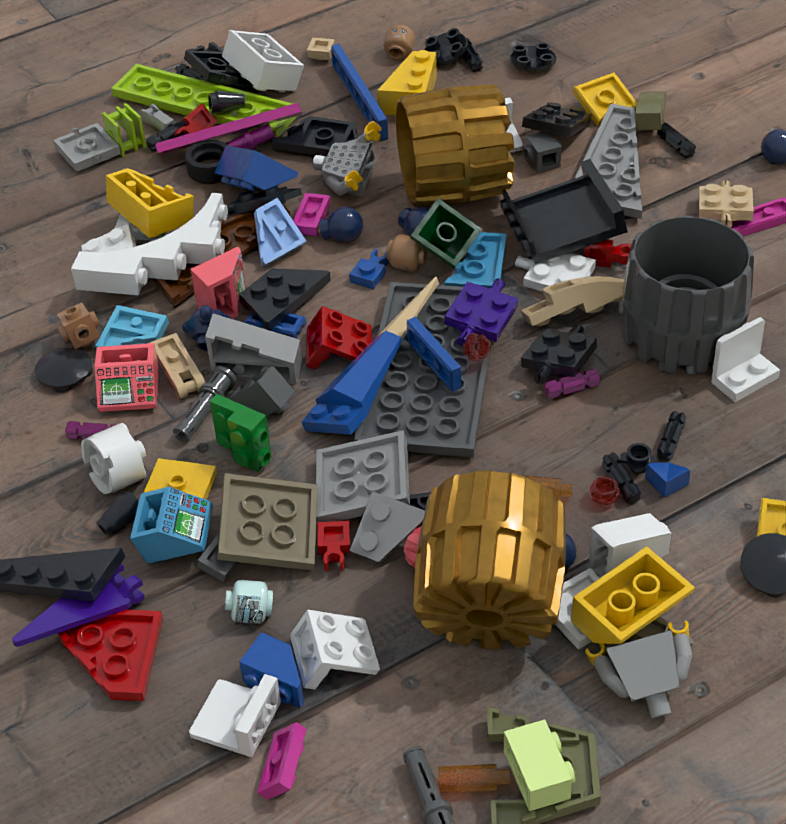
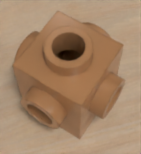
[57,302,101,349]

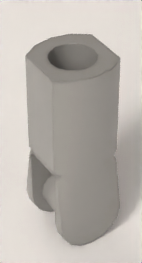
[139,104,176,131]

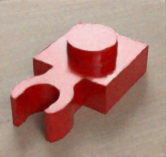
[174,103,217,136]
[318,521,350,572]

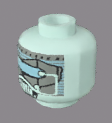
[225,580,273,624]

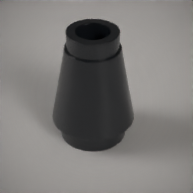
[208,90,245,115]
[96,491,139,536]

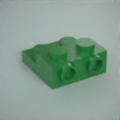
[210,394,272,472]

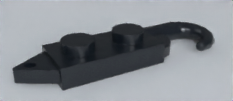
[227,185,302,215]

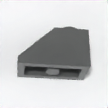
[228,365,295,416]

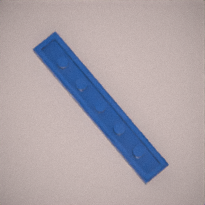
[331,44,388,141]

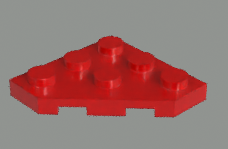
[57,609,163,701]

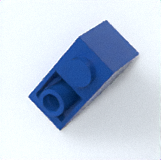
[239,632,304,708]

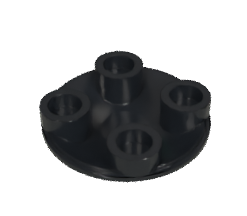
[425,28,468,66]
[510,42,557,71]
[35,347,93,393]
[740,533,786,598]

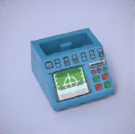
[130,487,213,564]

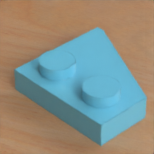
[95,305,169,349]

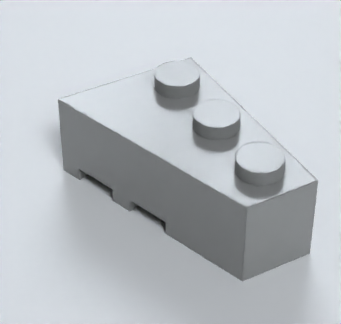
[205,314,302,384]

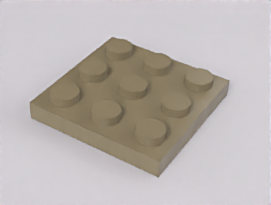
[217,473,318,571]

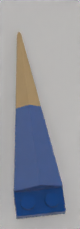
[301,277,439,435]

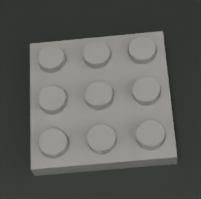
[316,430,410,522]

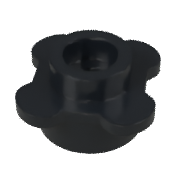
[620,443,657,474]

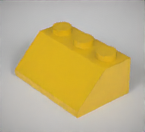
[571,546,695,644]

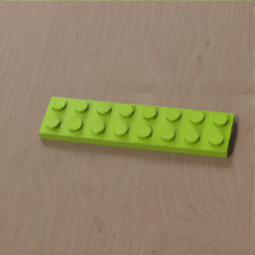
[111,64,297,139]

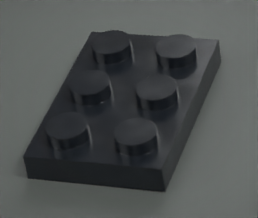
[522,102,592,137]

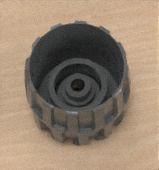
[623,216,754,374]

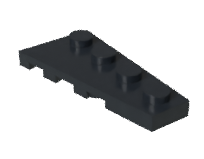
[0,548,125,601]

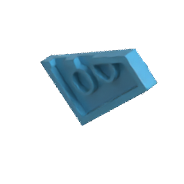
[444,232,507,288]

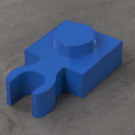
[349,249,389,289]

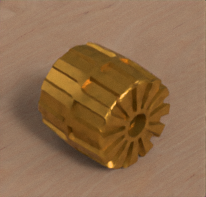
[395,84,515,206]
[413,470,566,650]

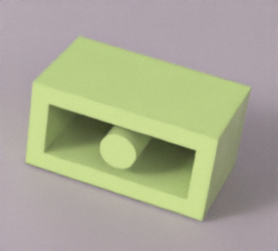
[504,719,576,811]

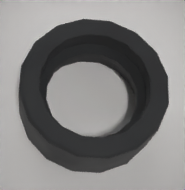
[185,140,229,183]

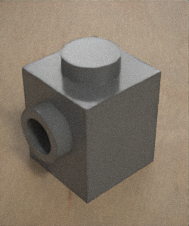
[523,132,562,173]

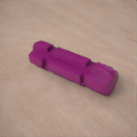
[544,369,600,399]
[65,421,115,440]

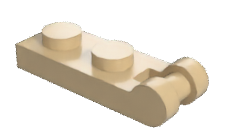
[150,333,205,400]

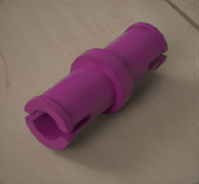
[225,123,275,150]

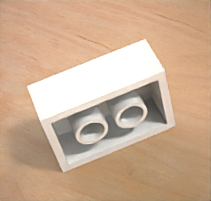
[222,30,304,93]

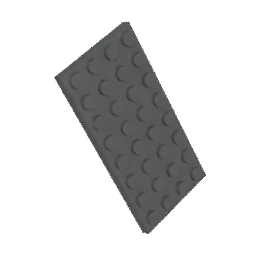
[354,282,492,458]

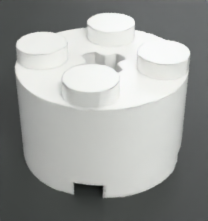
[81,423,146,494]

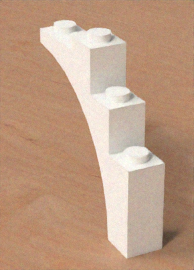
[71,193,228,295]

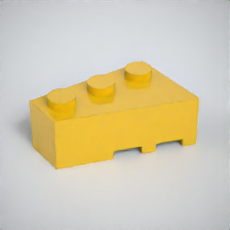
[377,50,437,115]
[106,168,194,238]

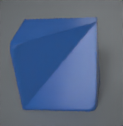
[645,463,691,498]

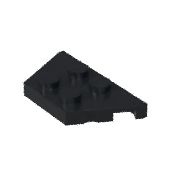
[184,42,258,92]
[271,116,359,156]
[239,268,331,331]

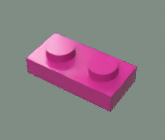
[293,193,331,236]
[257,722,307,800]

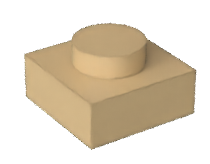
[307,37,335,60]

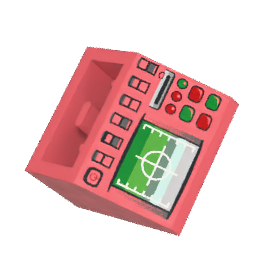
[191,247,246,319]
[95,343,159,412]

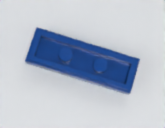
[406,317,461,392]

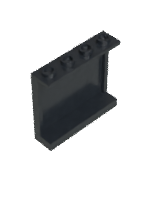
[500,159,628,264]

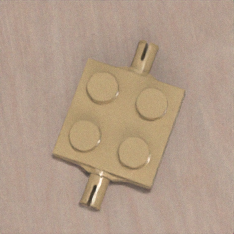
[699,180,754,228]

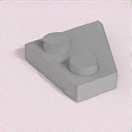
[350,491,425,563]

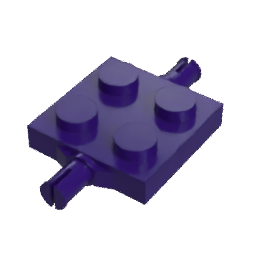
[444,278,519,347]

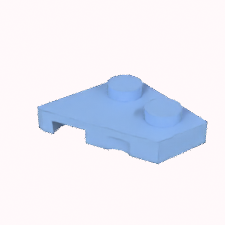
[254,198,306,268]

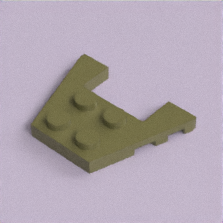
[487,707,601,824]

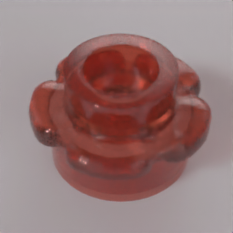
[463,333,491,362]
[589,476,620,505]

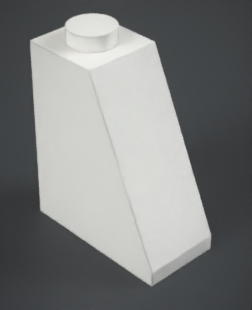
[589,513,671,578]

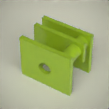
[102,103,146,157]

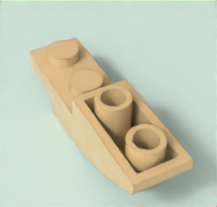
[521,276,624,326]

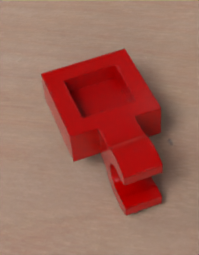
[584,239,632,268]

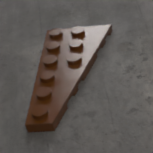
[152,204,291,307]

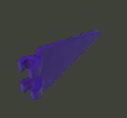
[12,564,145,647]

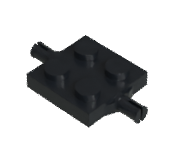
[521,324,597,384]

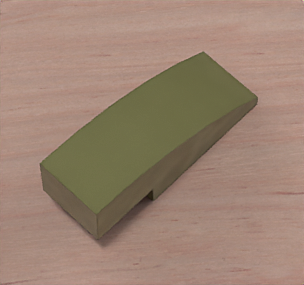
[635,91,667,130]

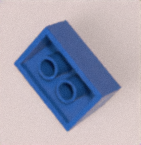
[214,146,299,192]

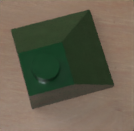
[410,198,482,269]

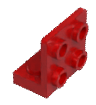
[306,306,372,370]

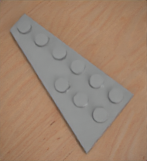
[575,104,642,219]

